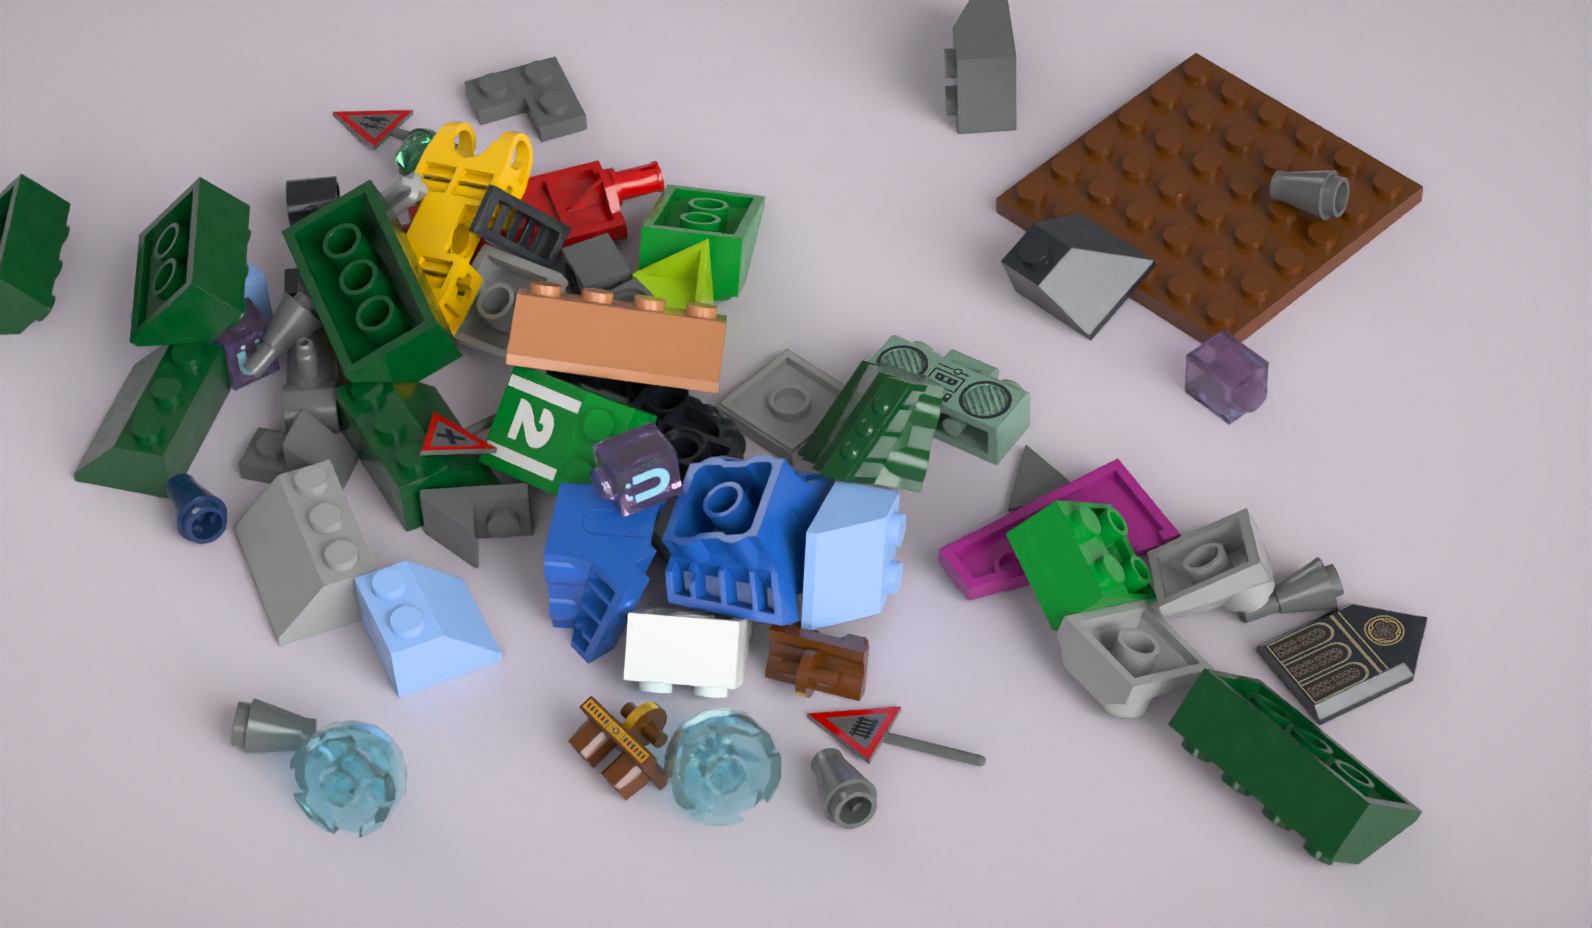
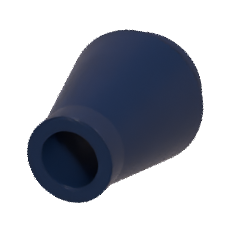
[165,473,227,544]

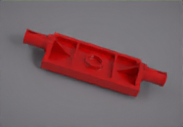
[402,160,665,265]

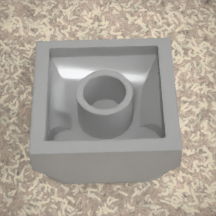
[454,244,569,362]
[1147,508,1275,617]
[1057,600,1214,719]

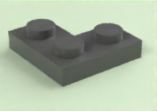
[464,56,587,142]

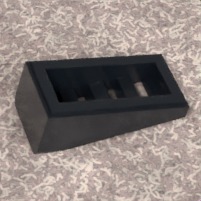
[468,184,571,270]

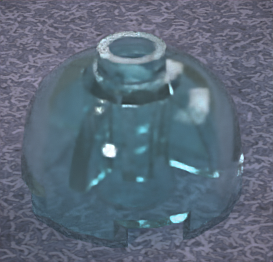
[664,707,782,826]
[290,720,407,837]

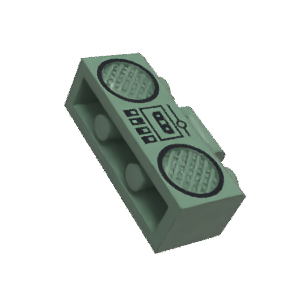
[870,335,1030,465]

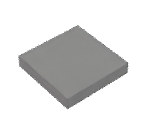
[716,349,845,467]

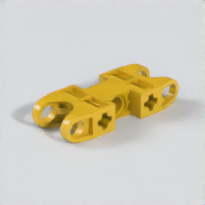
[406,121,533,336]

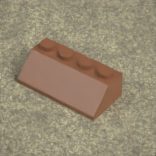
[506,281,727,393]

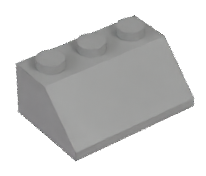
[234,459,376,646]

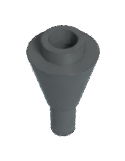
[243,290,323,379]
[1241,557,1344,623]

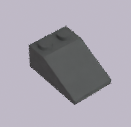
[944,0,1016,134]

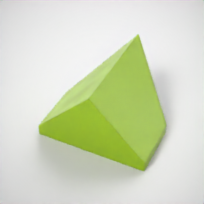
[632,238,714,310]

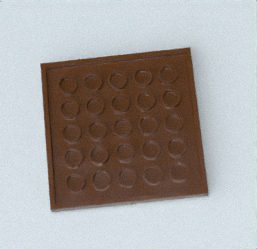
[996,53,1423,357]

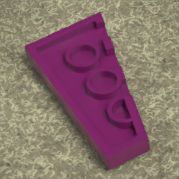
[938,458,1181,601]

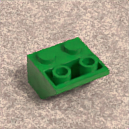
[1006,500,1157,631]

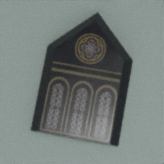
[1256,603,1427,725]

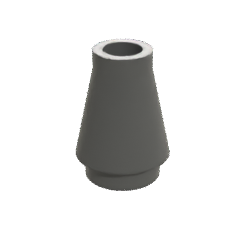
[1270,170,1350,220]
[231,698,317,754]
[811,748,877,829]

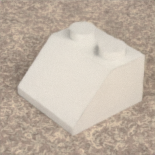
[624,606,754,698]

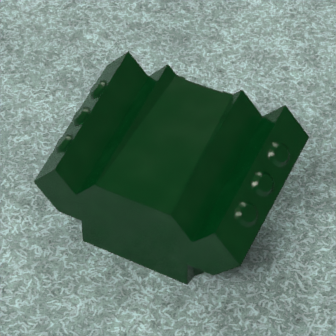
[798,360,945,493]

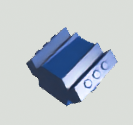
[661,454,835,626]
[543,457,672,664]

